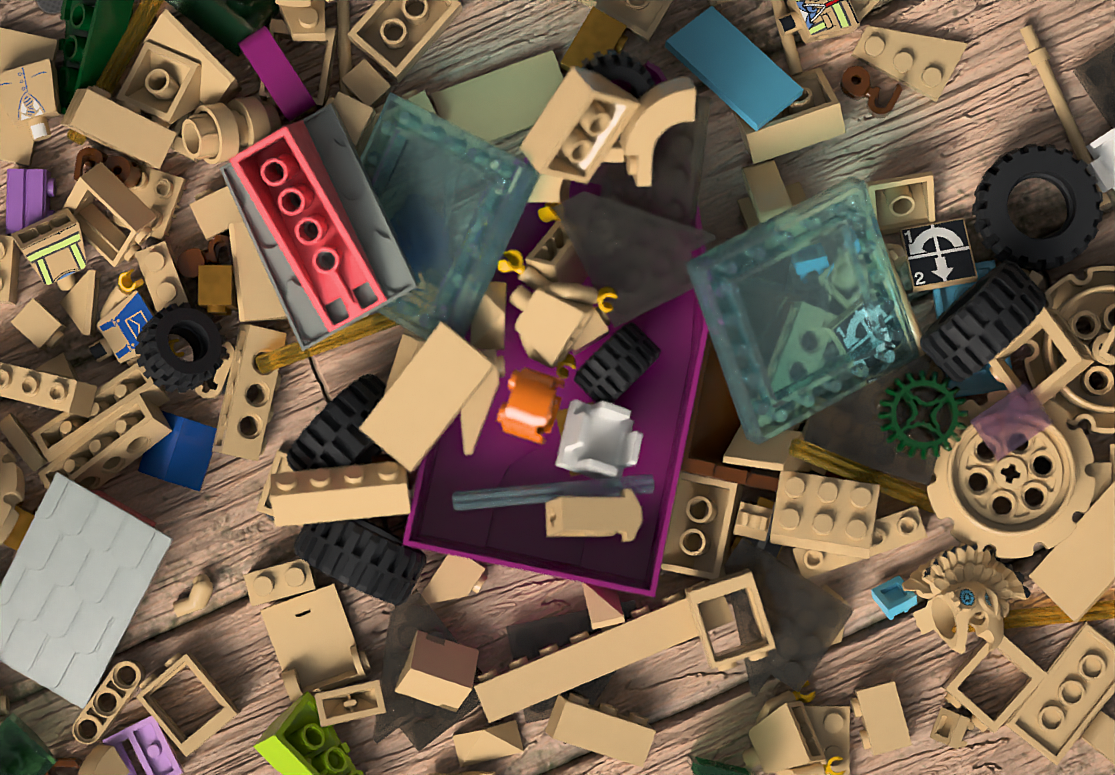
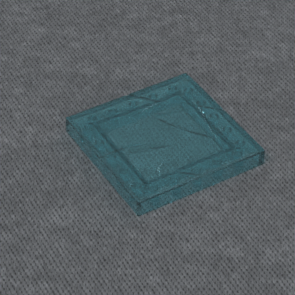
[360,92,541,341]
[685,176,920,445]

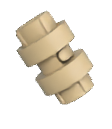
[182,96,281,164]

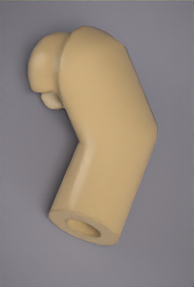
[173,574,213,617]

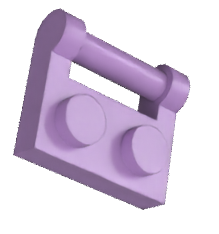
[102,715,184,775]

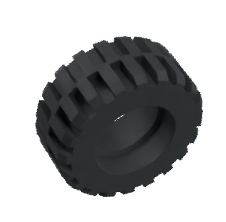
[972,144,1103,272]
[920,260,1047,382]
[286,374,386,472]
[294,518,427,606]

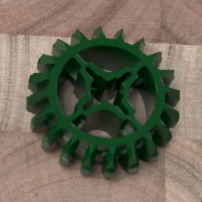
[877,369,968,460]

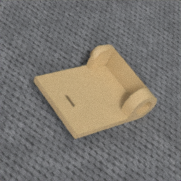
[260,583,371,704]

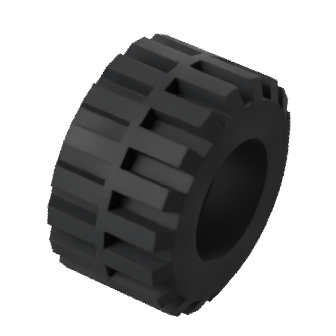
[581,49,656,141]
[135,302,227,393]
[573,321,661,404]

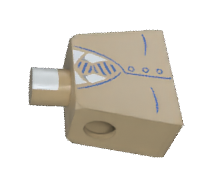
[0,59,61,141]

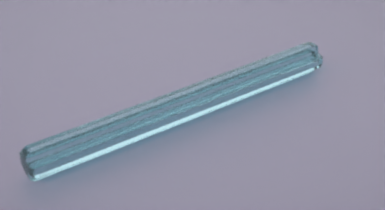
[452,475,655,510]

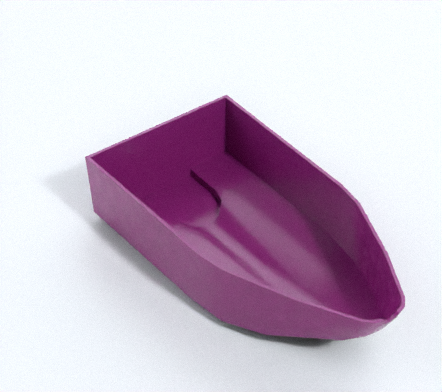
[403,60,711,597]

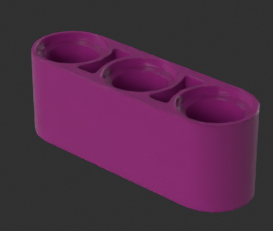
[238,26,316,122]

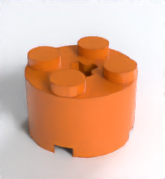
[497,367,565,445]

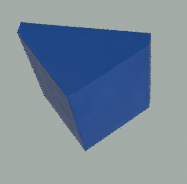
[138,410,217,491]

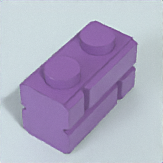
[6,169,57,236]

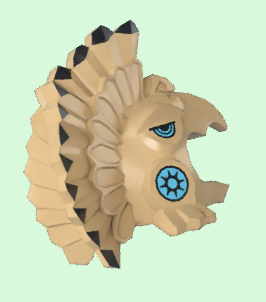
[902,543,1031,654]

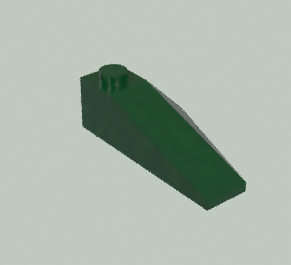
[57,0,134,115]

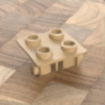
[111,164,187,242]

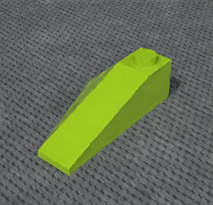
[253,691,364,775]

